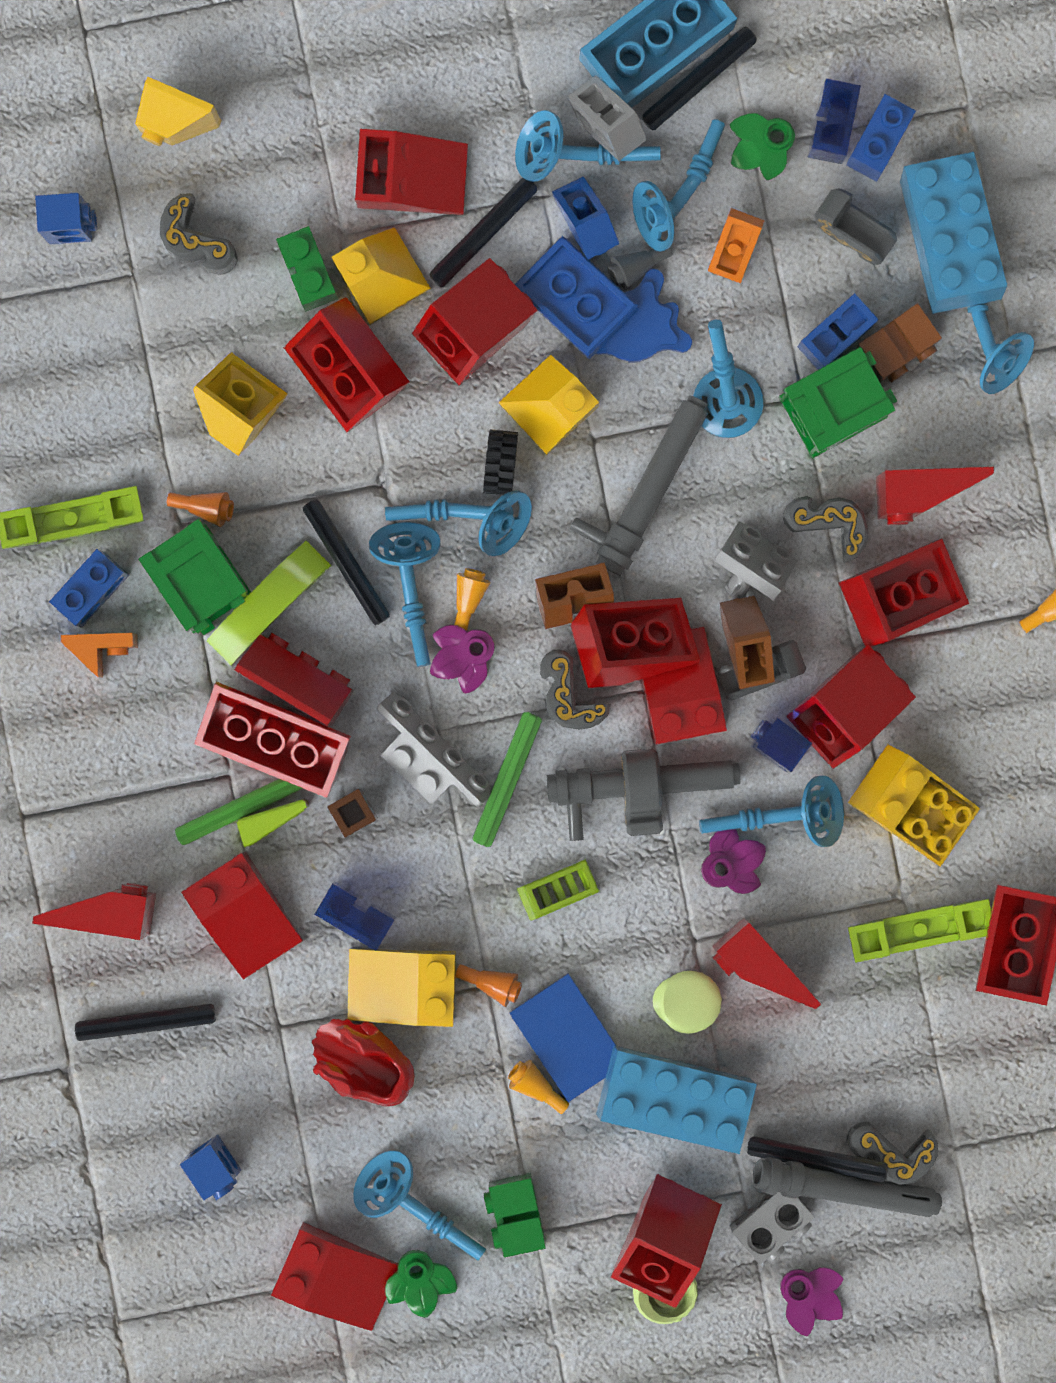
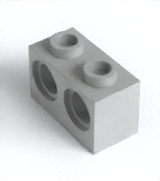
[568,75,647,161]
[730,1192,815,1265]

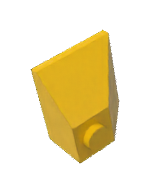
[135,76,222,146]
[331,227,431,325]
[193,352,288,456]
[498,355,599,455]

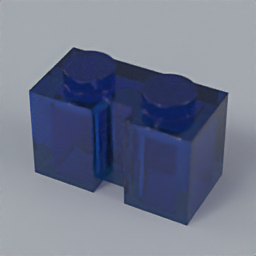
[807,78,861,164]
[750,718,813,773]
[314,881,397,951]

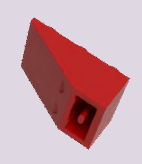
[355,129,468,215]

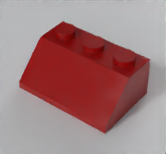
[283,297,410,432]
[234,632,354,726]
[975,885,1056,1006]

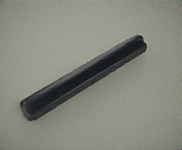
[642,27,757,131]
[429,178,537,287]
[303,499,390,625]
[75,1004,216,1041]
[747,1136,888,1182]

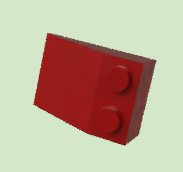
[876,467,994,525]
[838,538,969,646]
[570,597,700,688]
[642,627,727,745]
[181,851,303,980]
[32,883,156,940]
[712,918,821,1009]
[271,1222,398,1331]

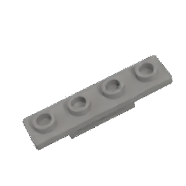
[377,692,492,807]

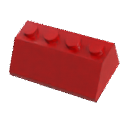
[194,681,351,798]

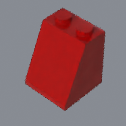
[412,258,538,386]
[786,644,916,769]
[610,1174,722,1308]

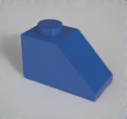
[552,176,619,259]

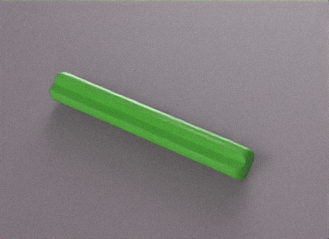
[472,712,542,847]
[175,779,303,845]

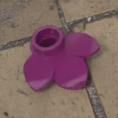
[430,625,495,694]
[701,829,766,894]
[780,1267,843,1337]

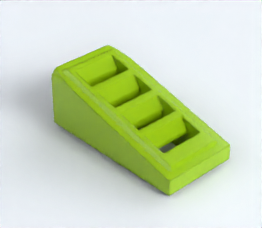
[236,798,309,848]
[517,859,600,921]

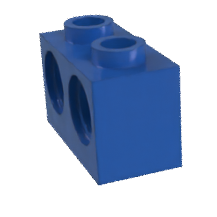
[846,94,916,182]
[35,193,97,245]
[797,293,878,370]
[49,549,129,628]
[180,1134,242,1201]

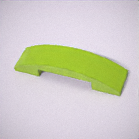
[0,486,144,549]
[206,541,332,666]
[848,899,991,963]

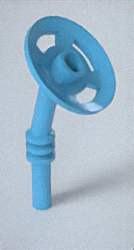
[515,110,661,182]
[632,119,725,252]
[967,302,1034,394]
[693,319,763,438]
[385,490,532,556]
[369,522,441,667]
[699,775,844,847]
[353,1151,486,1261]

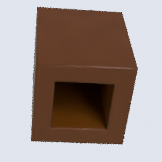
[327,788,378,838]

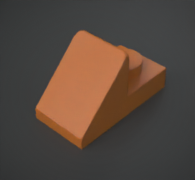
[708,208,765,283]
[61,633,138,678]

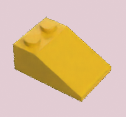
[347,949,456,1027]

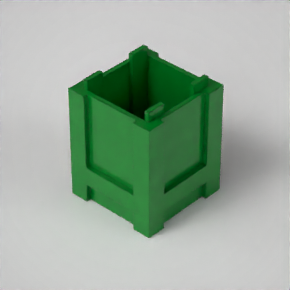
[778,347,897,459]
[138,519,251,636]

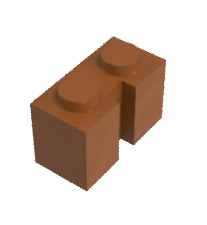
[855,303,942,383]
[535,562,614,629]

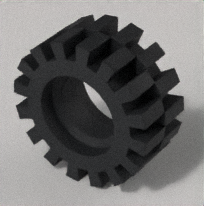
[483,429,518,495]

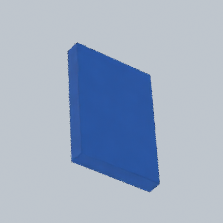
[515,236,639,360]
[509,973,616,1102]

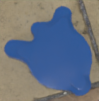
[596,269,692,363]

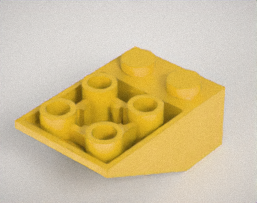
[848,744,980,867]

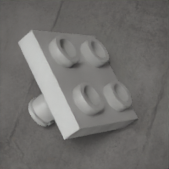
[714,521,798,601]

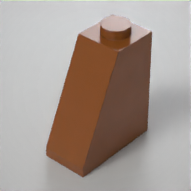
[720,595,775,689]

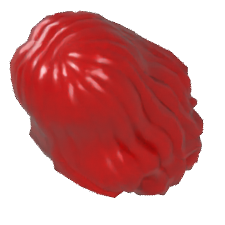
[312,1019,415,1106]

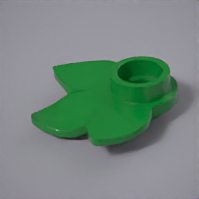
[730,113,795,181]
[385,1250,457,1318]

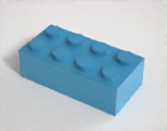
[579,0,737,108]
[900,152,1007,314]
[596,1045,757,1154]

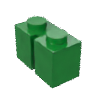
[276,226,338,312]
[483,1173,546,1258]

